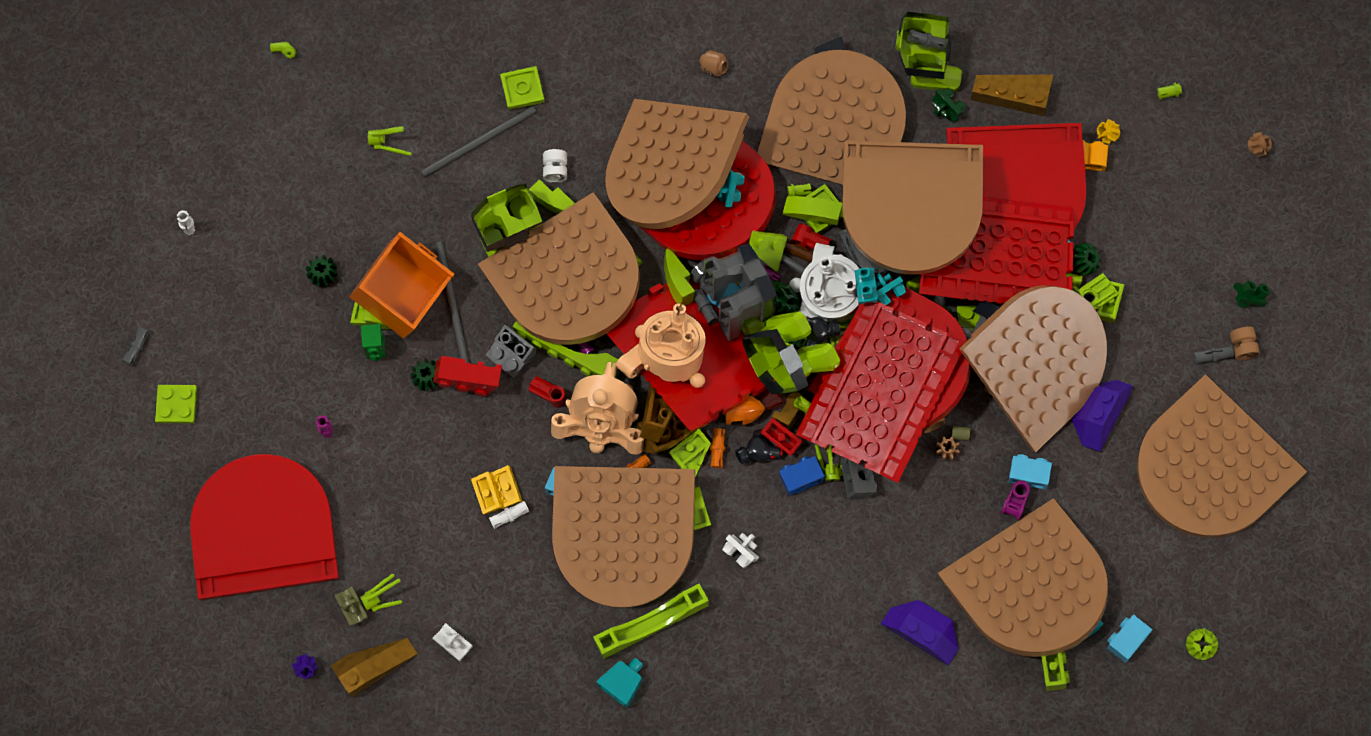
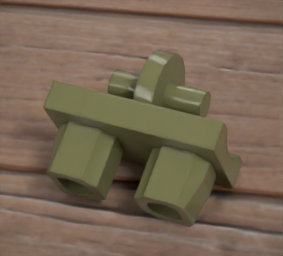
[334,587,368,627]

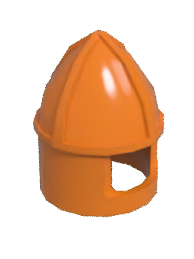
[725,395,765,425]

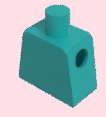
[597,658,643,708]

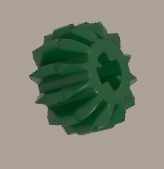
[1073,243,1102,275]
[305,255,338,287]
[410,358,437,391]

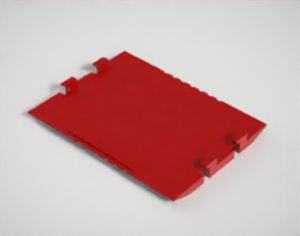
[919,196,1074,304]
[606,278,776,431]
[796,302,966,483]

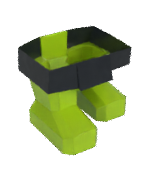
[896,11,962,93]
[471,184,544,257]
[742,311,840,395]

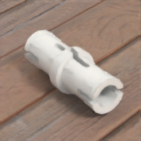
[177,210,195,235]
[489,501,529,529]

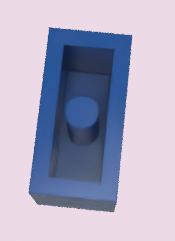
[779,456,825,496]

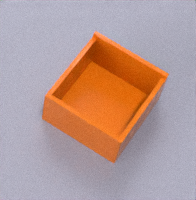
[349,232,454,339]

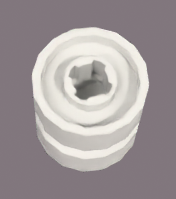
[543,149,567,182]

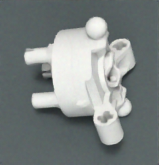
[789,243,860,324]

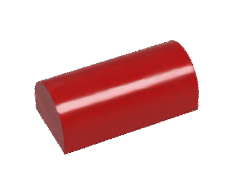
[760,417,803,456]

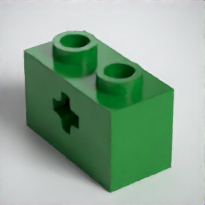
[361,324,386,361]

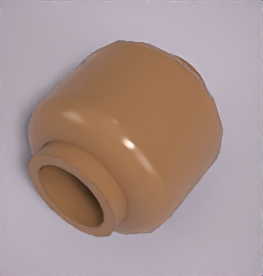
[700,50,728,77]

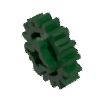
[771,279,802,314]

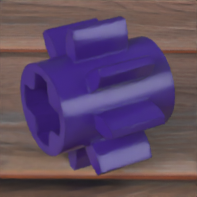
[292,654,318,679]

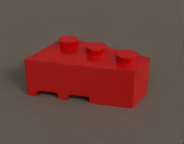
[433,356,502,397]

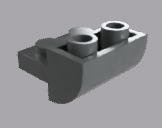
[486,325,536,378]

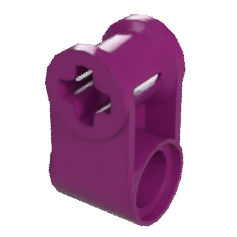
[1001,481,1030,520]

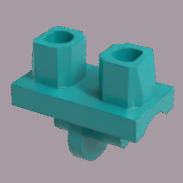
[716,169,745,207]
[854,267,878,304]
[876,273,906,305]

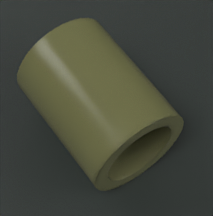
[952,426,970,441]

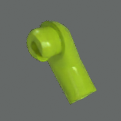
[270,42,296,59]

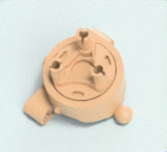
[616,304,705,388]
[551,362,644,455]

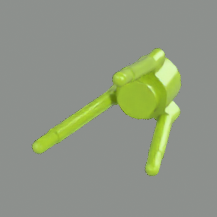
[368,126,412,156]
[815,444,843,482]
[360,574,402,612]

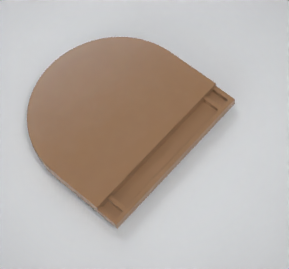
[757,50,906,185]
[605,99,749,229]
[842,141,983,275]
[478,193,640,345]
[959,285,1107,452]
[1137,374,1307,538]
[552,466,695,608]
[938,498,1108,657]

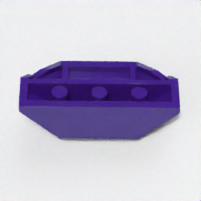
[1072,380,1133,452]
[881,600,958,665]

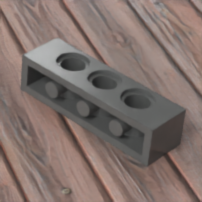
[840,457,877,499]

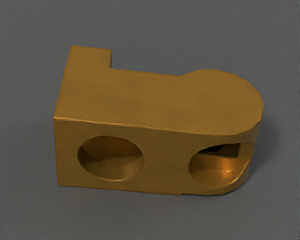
[772,392,802,430]

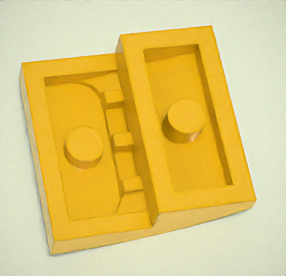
[471,466,522,515]

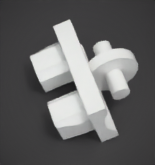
[723,533,760,568]
[433,623,473,661]

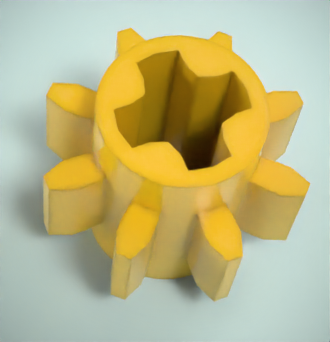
[1097,119,1120,144]

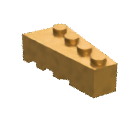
[971,75,1053,116]
[640,383,674,442]

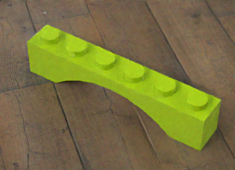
[513,322,621,379]
[594,583,709,659]

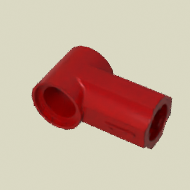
[791,224,832,250]
[528,376,567,408]

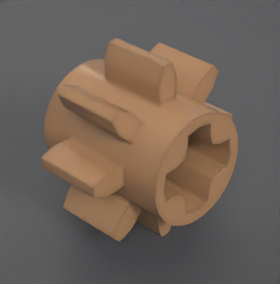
[1248,132,1272,157]
[936,437,960,461]

